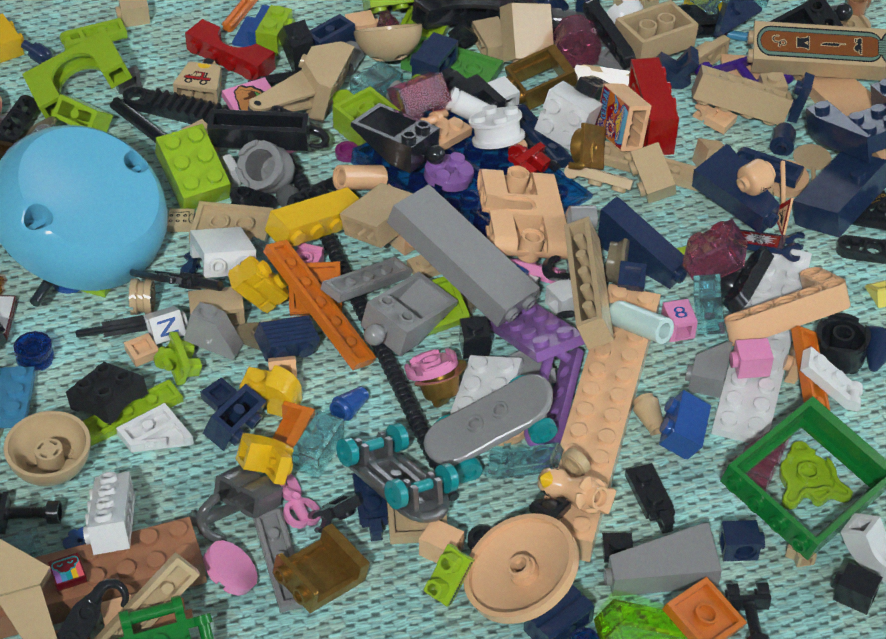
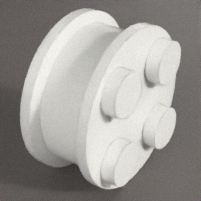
[469,105,525,149]

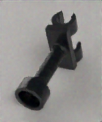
[0,492,62,534]
[725,582,772,639]

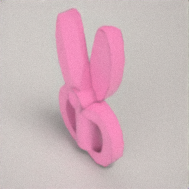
[280,474,321,529]

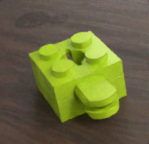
[333,86,400,152]

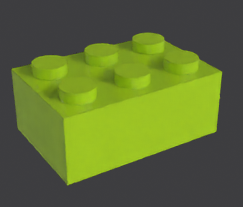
[155,123,231,209]

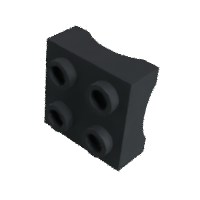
[66,362,148,425]

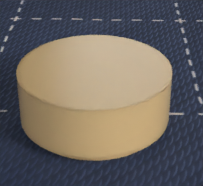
[561,448,591,477]

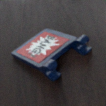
[730,229,805,262]

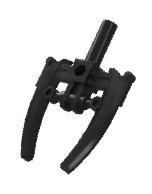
[130,269,224,291]

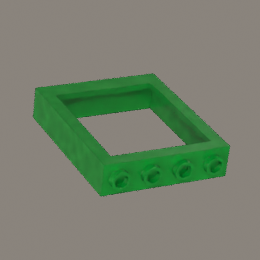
[720,396,886,560]

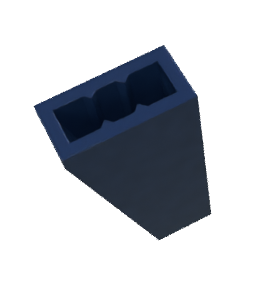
[692,144,780,234]
[598,196,688,289]

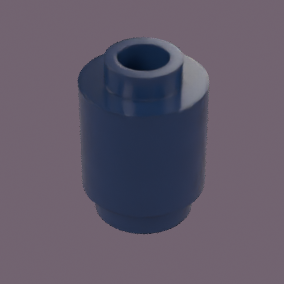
[770,122,796,156]

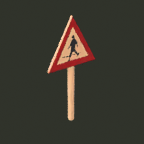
[777,160,794,235]

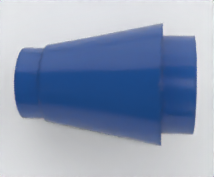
[330,386,369,422]

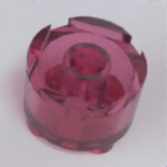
[553,15,601,68]

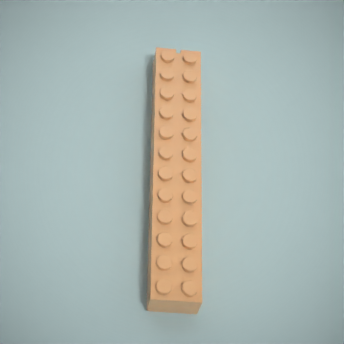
[543,284,661,562]

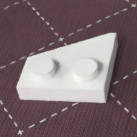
[116,403,194,453]

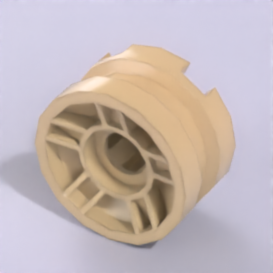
[129,278,156,315]

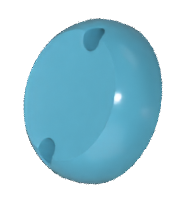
[0,125,168,291]

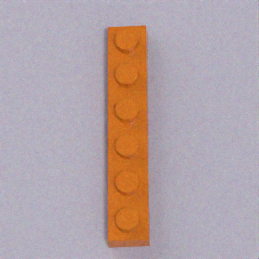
[263,239,376,370]

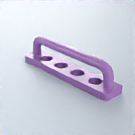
[524,347,584,467]

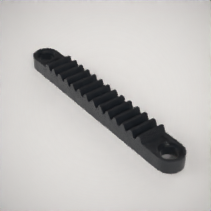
[122,87,230,124]

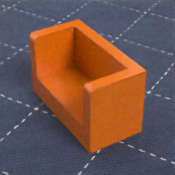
[273,401,316,467]

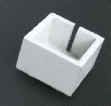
[534,81,603,150]

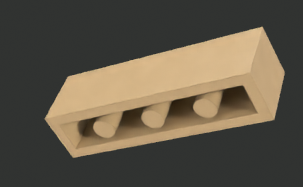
[691,64,793,126]

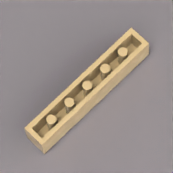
[564,216,614,350]

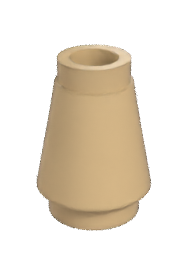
[633,393,664,436]

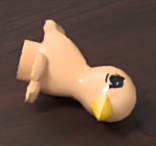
[538,467,616,514]

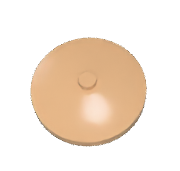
[463,513,579,624]

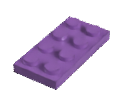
[489,303,585,363]

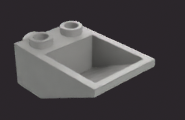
[361,272,458,356]

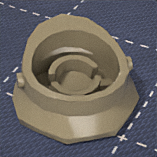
[604,238,630,285]

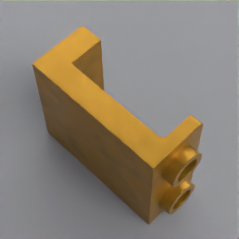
[272,523,370,613]

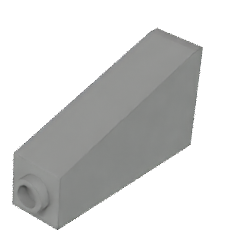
[603,523,722,597]

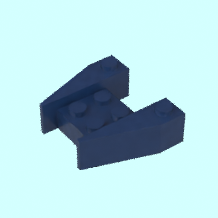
[806,78,886,163]

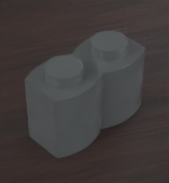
[214,465,283,518]

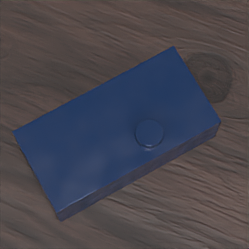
[793,152,886,238]

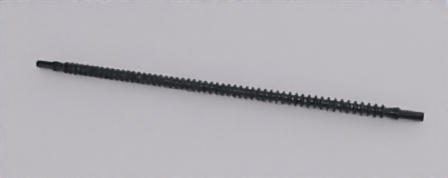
[289,153,459,501]

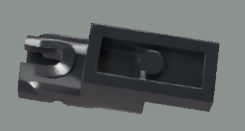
[436,68,506,108]

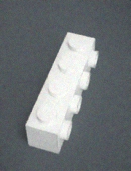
[83,471,135,555]

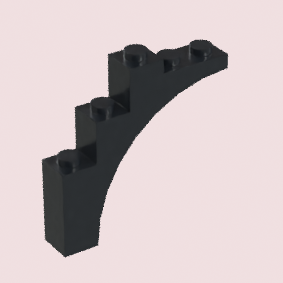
[411,0,564,47]

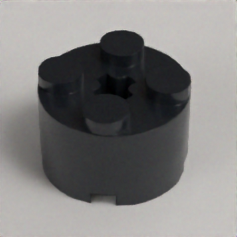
[816,313,871,374]

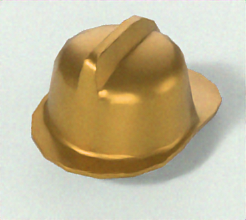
[414,360,467,408]

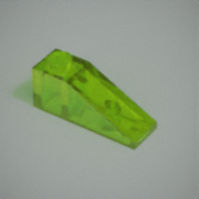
[594,599,687,639]

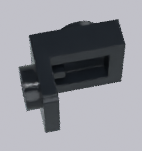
[448,19,478,49]

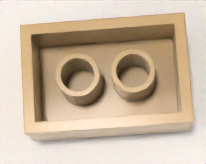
[615,0,699,59]

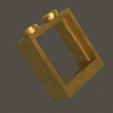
[505,44,577,110]

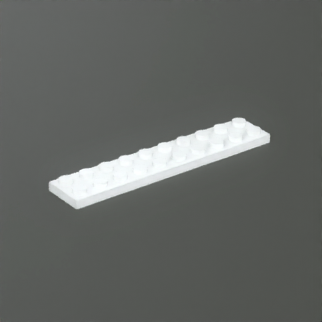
[711,249,812,444]

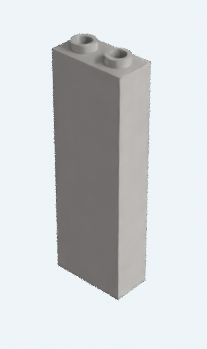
[387,185,540,327]

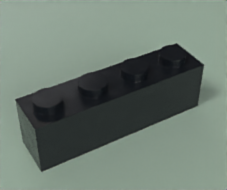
[207,109,310,151]

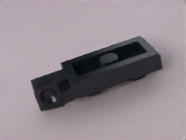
[625,463,675,534]

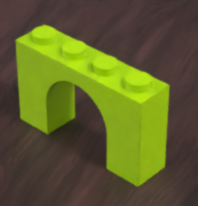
[22,30,132,119]

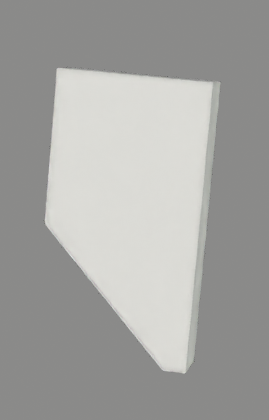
[219,154,241,188]

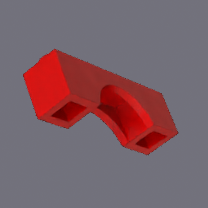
[185,19,276,80]

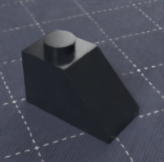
[277,19,314,74]

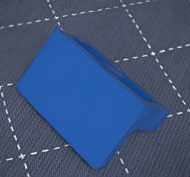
[232,5,270,47]

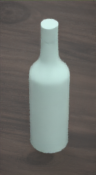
[609,301,674,344]

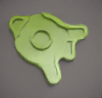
[779,441,853,510]

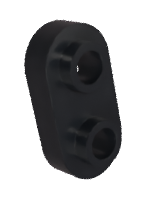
[230,186,277,210]

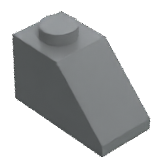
[184,302,243,360]
[685,341,733,398]

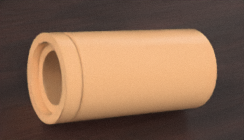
[333,165,388,190]

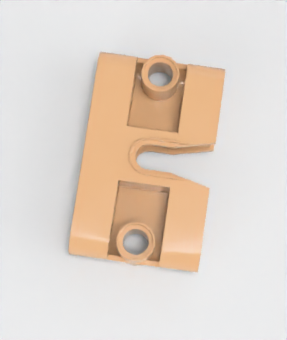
[477,166,568,263]

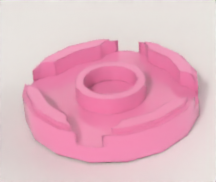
[404,348,459,381]
[203,540,258,596]

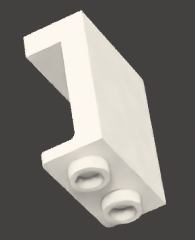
[190,227,256,278]

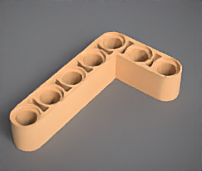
[724,267,851,346]

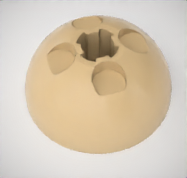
[354,24,422,62]
[3,411,91,487]

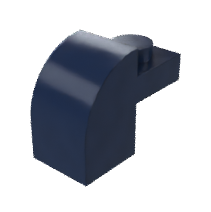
[656,46,699,89]

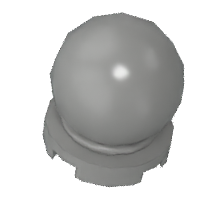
[235,140,295,194]

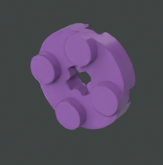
[424,152,474,192]

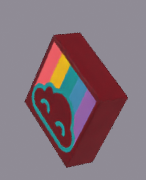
[48,552,88,592]

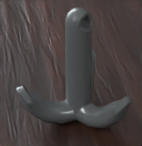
[187,493,239,542]

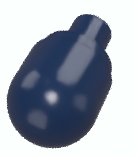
[21,40,52,64]

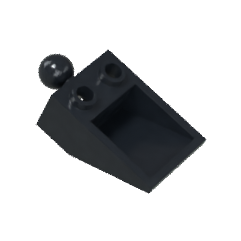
[769,0,853,26]
[351,103,445,173]

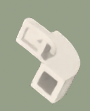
[841,513,886,583]

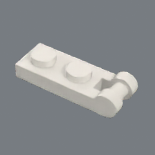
[800,346,863,411]

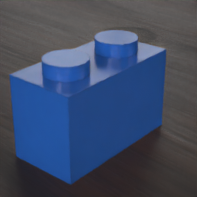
[659,390,711,459]

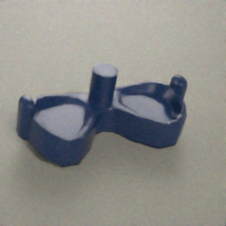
[180,252,201,273]

